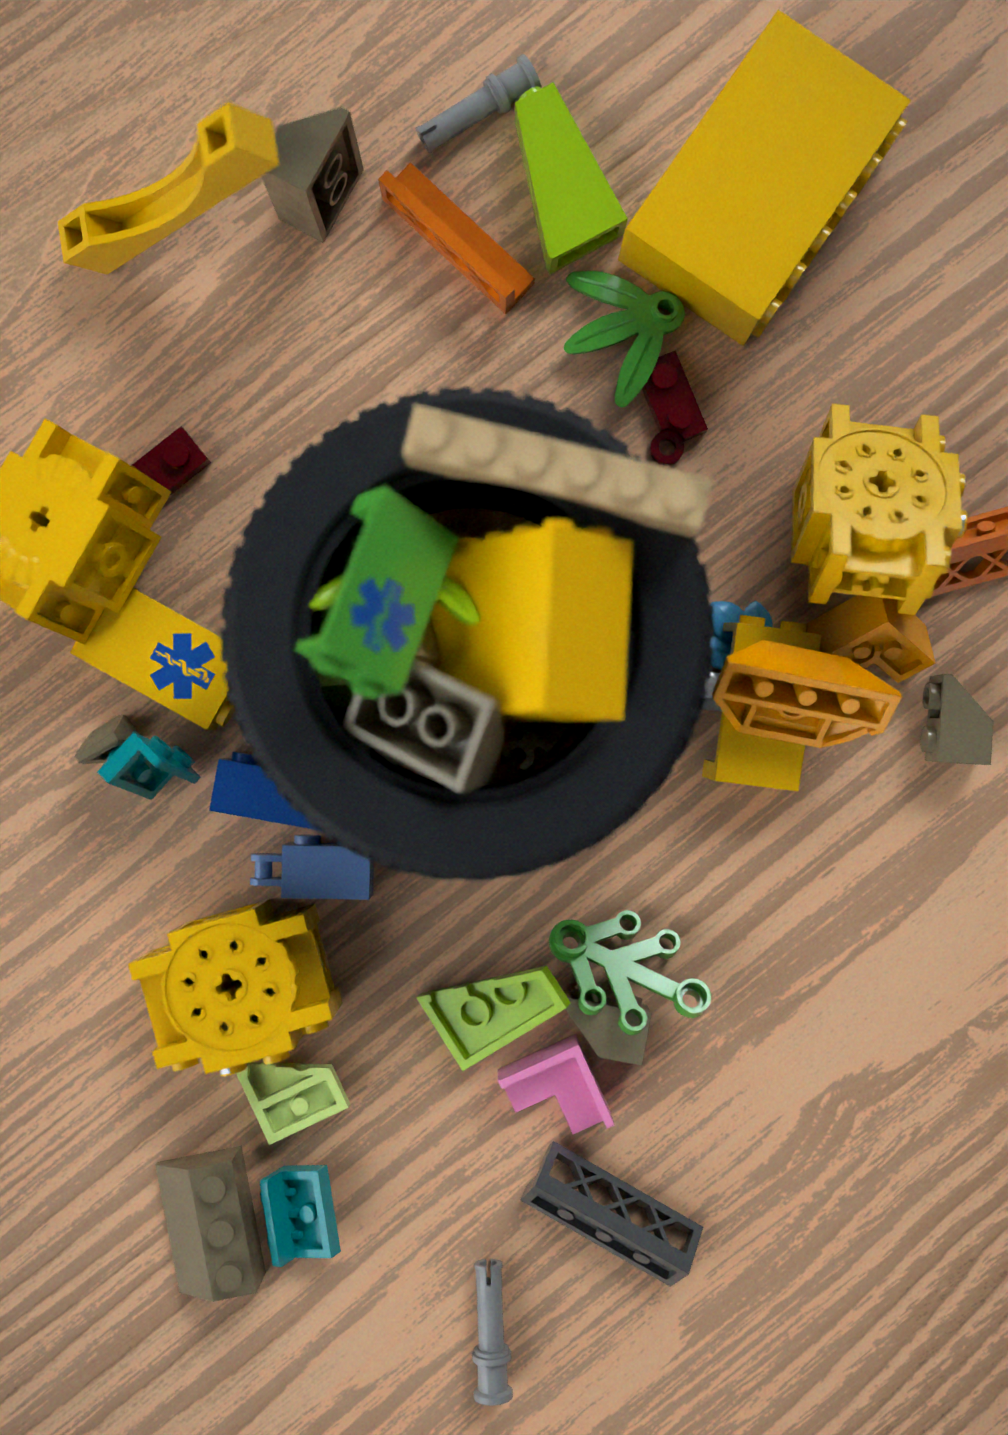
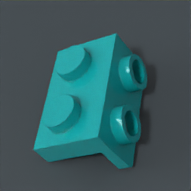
[97,732,201,800]
[260,1165,341,1267]

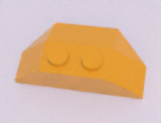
[712,640,902,748]

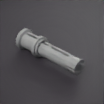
[415,54,542,154]
[472,1259,513,1406]

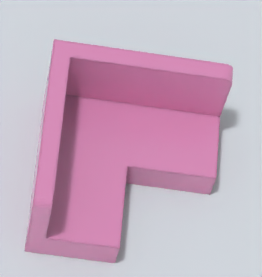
[498,1034,615,1134]

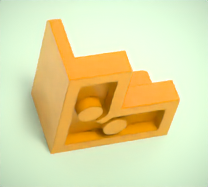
[807,595,936,683]

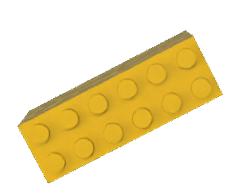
[618,9,911,346]
[430,519,633,723]

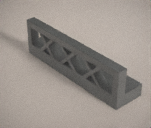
[520,1141,703,1287]

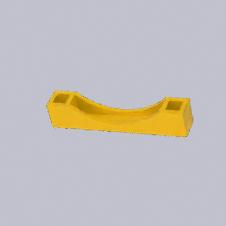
[58,101,279,275]

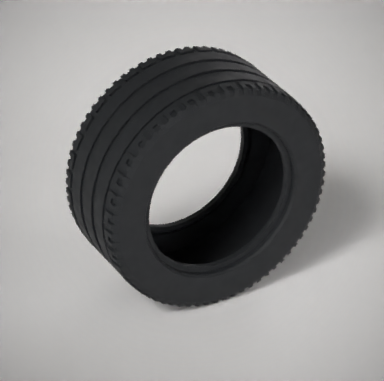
[220,387,714,880]

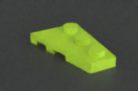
[416,966,571,1071]

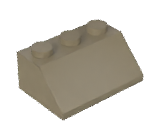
[261,107,364,243]
[342,659,505,793]
[155,1146,266,1302]

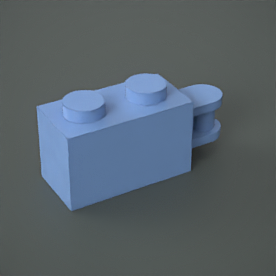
[250,835,374,900]

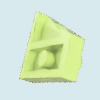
[236,1062,350,1145]

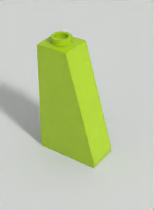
[515,82,628,274]

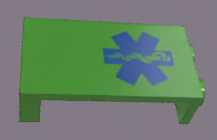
[295,486,458,699]

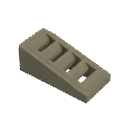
[74,715,137,764]

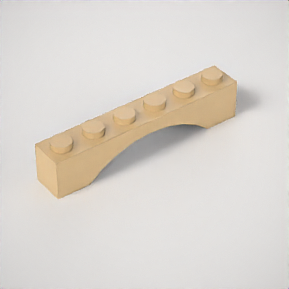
[402,404,713,538]

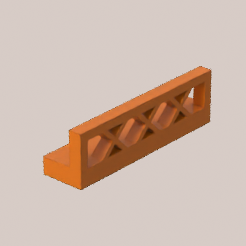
[378,162,535,315]
[931,506,1008,597]

